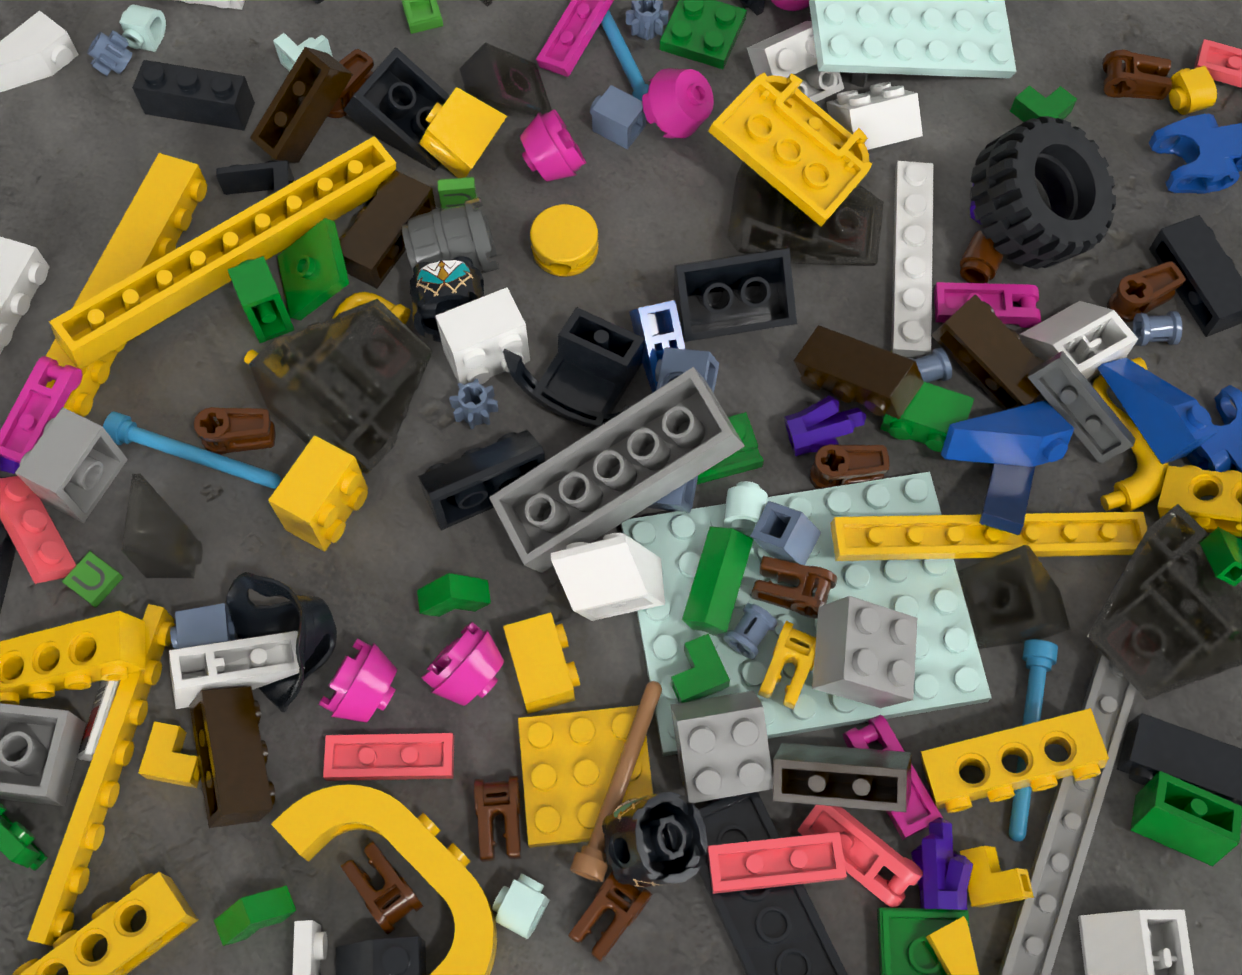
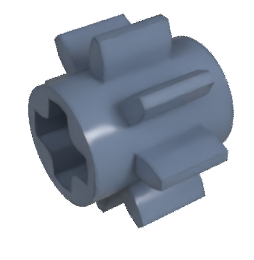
[626,0,668,40]
[87,30,132,76]
[449,379,499,429]

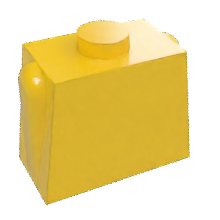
[419,87,507,178]

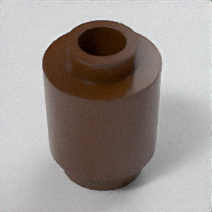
[960,230,1005,283]

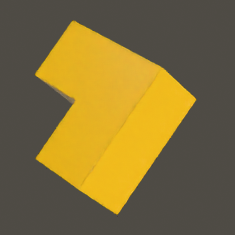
[138,721,200,788]
[960,846,1034,907]

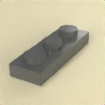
[1028,351,1136,464]

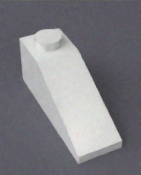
[0,10,79,92]
[169,631,299,709]

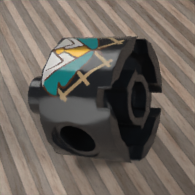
[410,256,484,343]
[602,792,708,888]

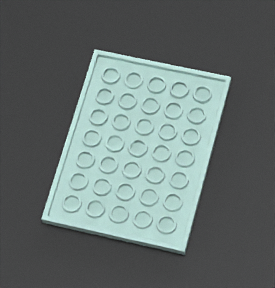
[621,472,992,756]

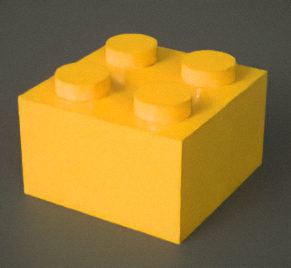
[268,435,368,552]

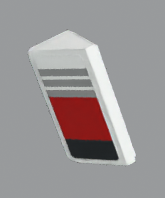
[77,680,120,761]

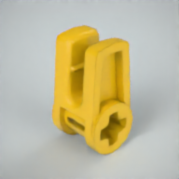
[758,621,816,710]

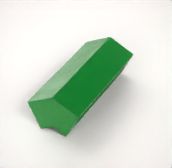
[682,526,753,636]

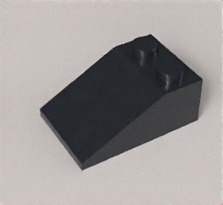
[343,47,450,171]

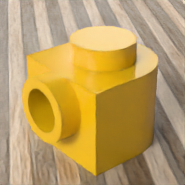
[1168,66,1217,115]

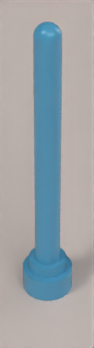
[601,10,649,101]
[103,411,282,489]
[1009,639,1058,842]

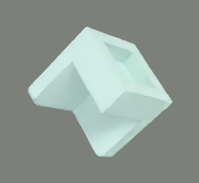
[273,33,333,72]

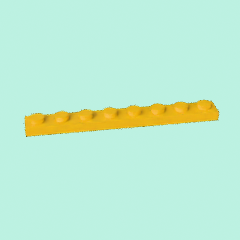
[830,512,1152,561]
[27,604,175,947]

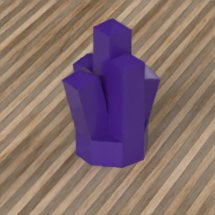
[784,396,866,456]
[911,817,973,910]

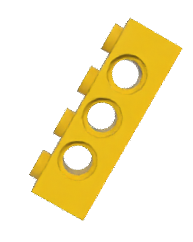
[1157,465,1242,537]
[0,610,146,705]
[921,708,1109,813]
[13,872,199,975]

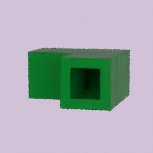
[1010,85,1077,122]
[1200,527,1242,587]
[417,573,491,617]
[670,634,730,703]
[214,885,296,946]

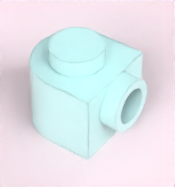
[120,4,166,52]
[723,481,768,532]
[492,874,550,939]

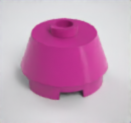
[642,68,714,139]
[520,109,586,182]
[421,621,504,706]
[318,638,398,723]

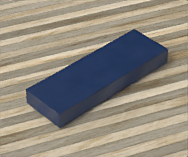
[979,464,1035,535]

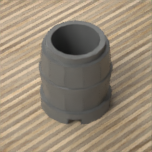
[402,197,499,273]

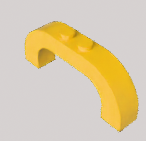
[271,785,497,975]

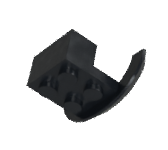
[503,307,645,429]

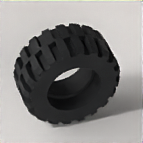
[970,116,1116,269]

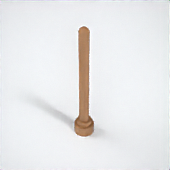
[569,681,662,883]

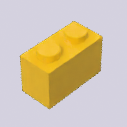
[503,612,580,714]

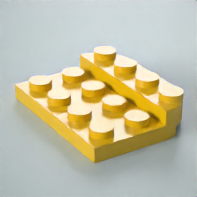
[708,72,872,227]

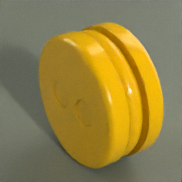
[530,204,599,277]

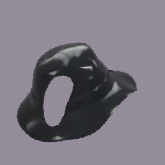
[226,572,337,712]

